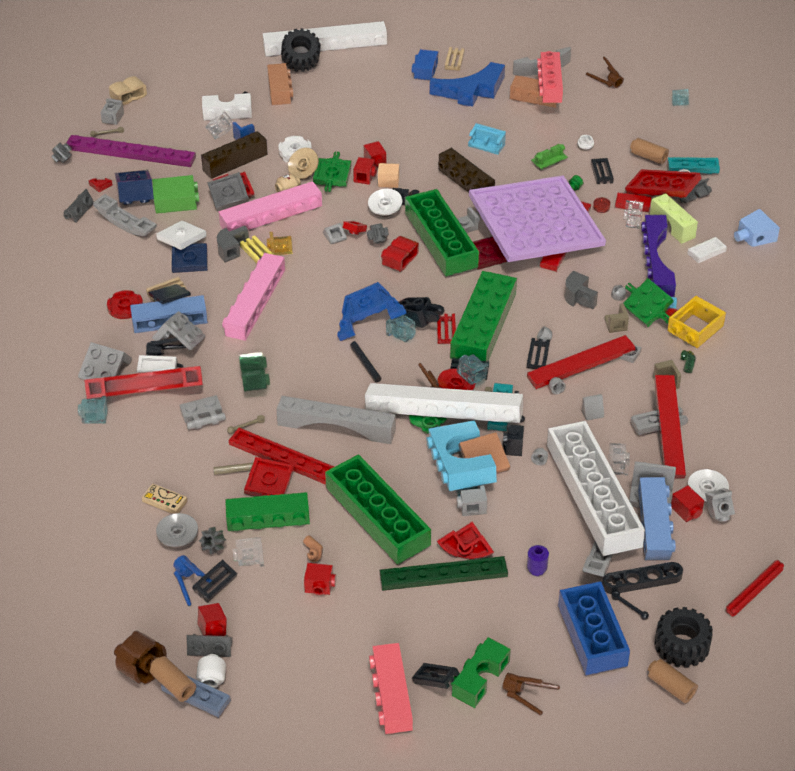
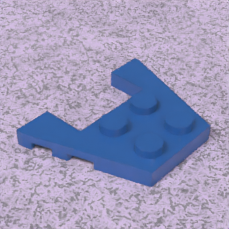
[337,282,406,341]

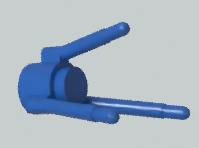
[173,555,212,606]

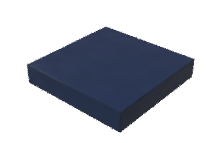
[172,243,208,273]

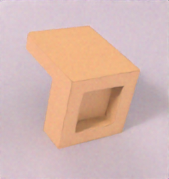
[378,163,399,188]

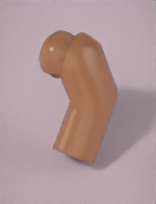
[303,535,323,562]

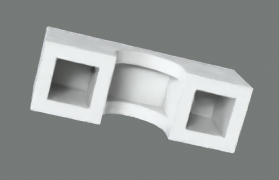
[202,93,252,121]

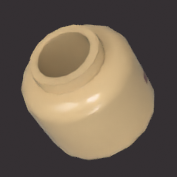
[275,173,301,193]

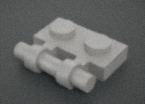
[179,395,226,430]

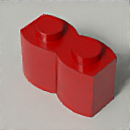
[381,236,419,272]

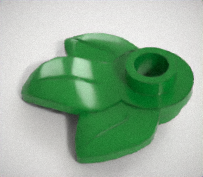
[409,415,447,434]

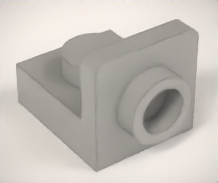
[458,207,480,233]

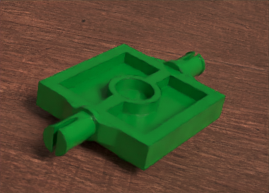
[313,151,352,192]
[623,278,674,327]

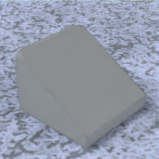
[323,223,347,244]
[582,394,604,420]

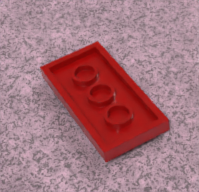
[625,169,702,198]

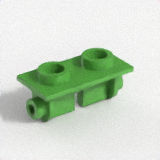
[531,144,568,169]

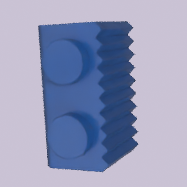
[411,49,438,81]

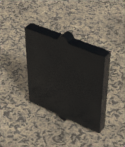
[148,284,191,304]

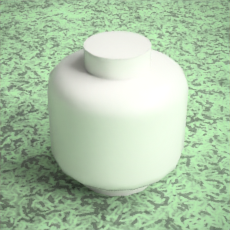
[196,654,226,688]

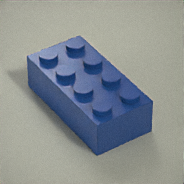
[558,581,630,675]

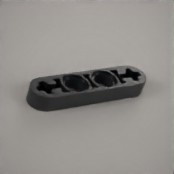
[602,562,683,594]

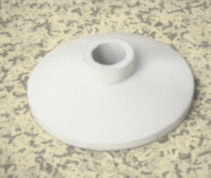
[368,189,402,216]
[688,469,729,501]

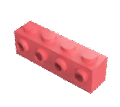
[537,51,563,103]
[369,643,413,734]

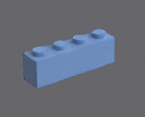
[130,295,208,333]
[638,477,676,560]

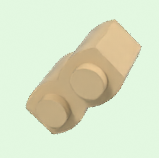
[109,76,147,105]

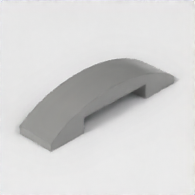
[513,47,571,76]
[93,194,157,236]
[583,541,613,577]

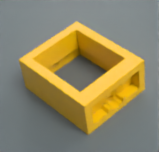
[667,296,726,348]

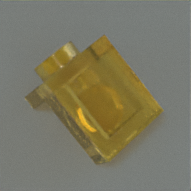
[266,231,293,255]

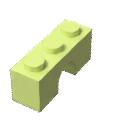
[650,193,698,244]

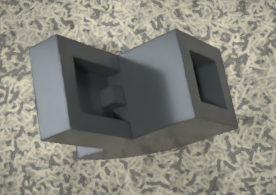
[217,226,249,262]
[564,271,598,309]

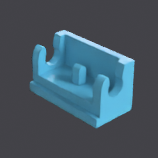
[468,123,506,155]

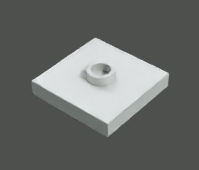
[156,221,206,250]

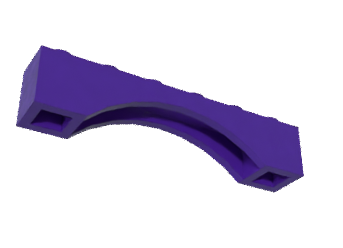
[641,215,676,297]

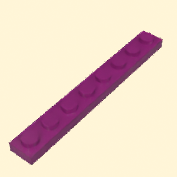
[66,135,196,167]

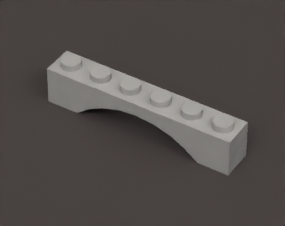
[276,396,396,444]

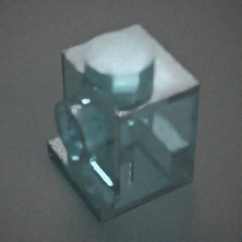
[386,315,416,342]
[457,354,489,385]
[78,396,108,424]

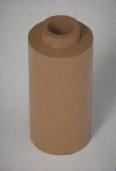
[630,138,669,165]
[150,656,196,702]
[648,659,698,704]

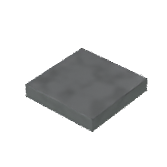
[207,172,249,211]

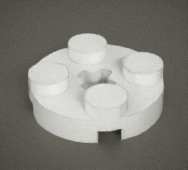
[278,136,312,162]

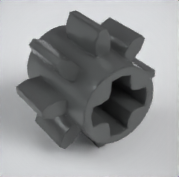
[51,142,72,163]
[367,223,389,244]
[199,527,227,554]

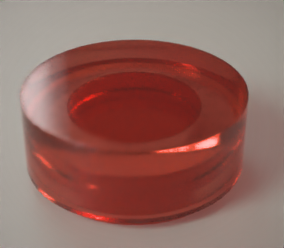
[593,197,611,213]

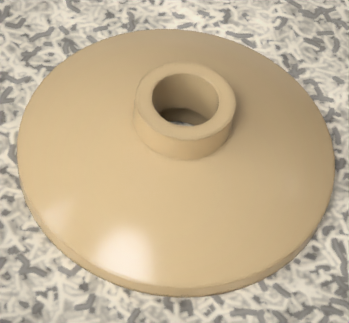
[288,148,319,179]

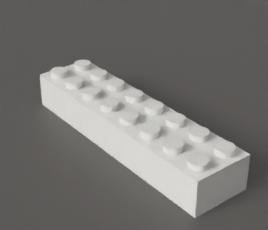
[547,421,645,556]

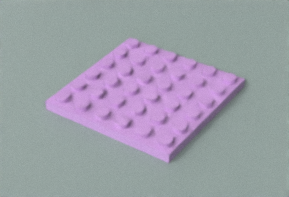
[468,176,606,262]

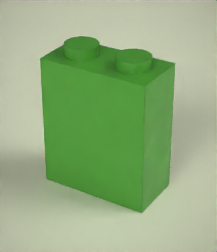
[152,175,199,214]

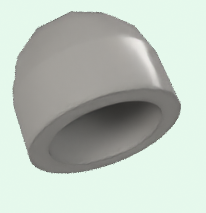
[611,285,626,301]
[537,326,553,342]
[549,377,566,394]
[531,448,548,465]

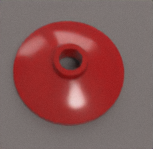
[437,369,476,391]

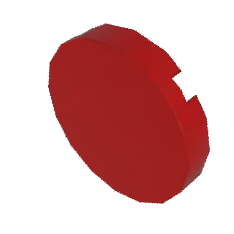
[107,290,143,319]

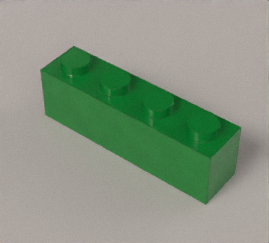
[225,492,310,531]

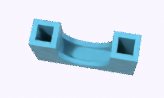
[426,420,497,491]

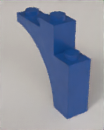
[430,62,505,107]

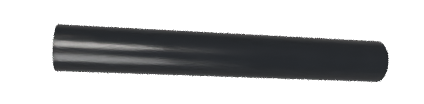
[350,341,382,382]

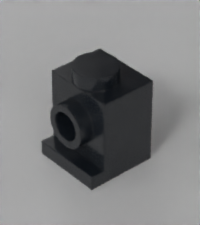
[503,425,524,456]

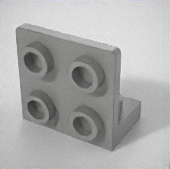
[152,311,205,350]
[78,342,132,380]
[629,461,676,508]

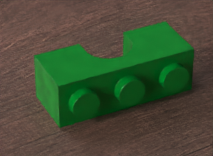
[451,637,511,709]

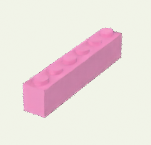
[218,181,322,231]
[222,253,285,341]

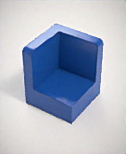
[232,122,255,140]

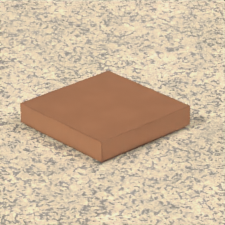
[458,432,510,474]

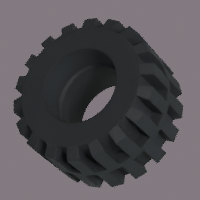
[281,28,321,72]
[655,607,713,668]

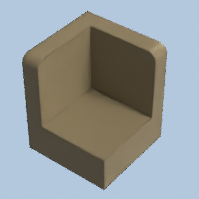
[604,303,629,333]
[653,360,681,389]

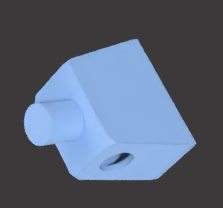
[734,209,780,247]

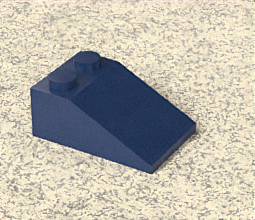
[115,170,154,204]

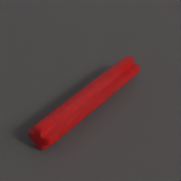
[725,560,784,616]

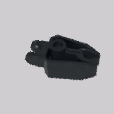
[397,297,445,327]

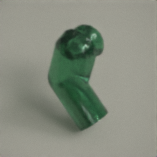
[681,350,696,373]

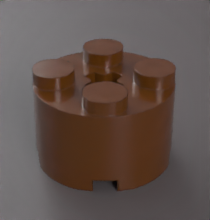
[114,631,167,684]

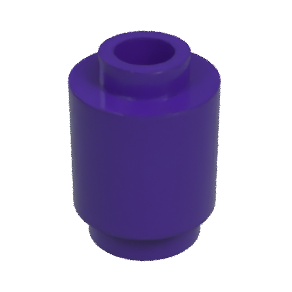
[527,545,549,576]

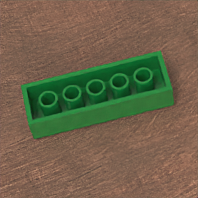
[405,189,479,276]
[450,271,517,361]
[325,454,431,565]

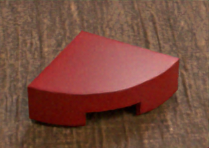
[88,178,113,193]

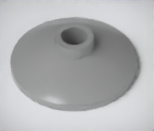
[156,513,198,547]

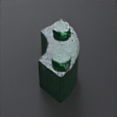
[239,352,270,391]

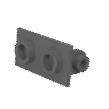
[675,178,712,203]
[63,189,94,223]
[187,634,233,657]

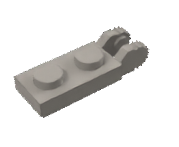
[630,407,688,435]

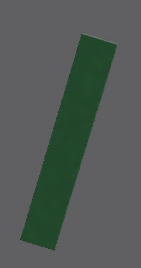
[379,556,508,591]

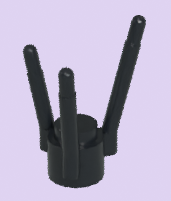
[146,338,187,368]

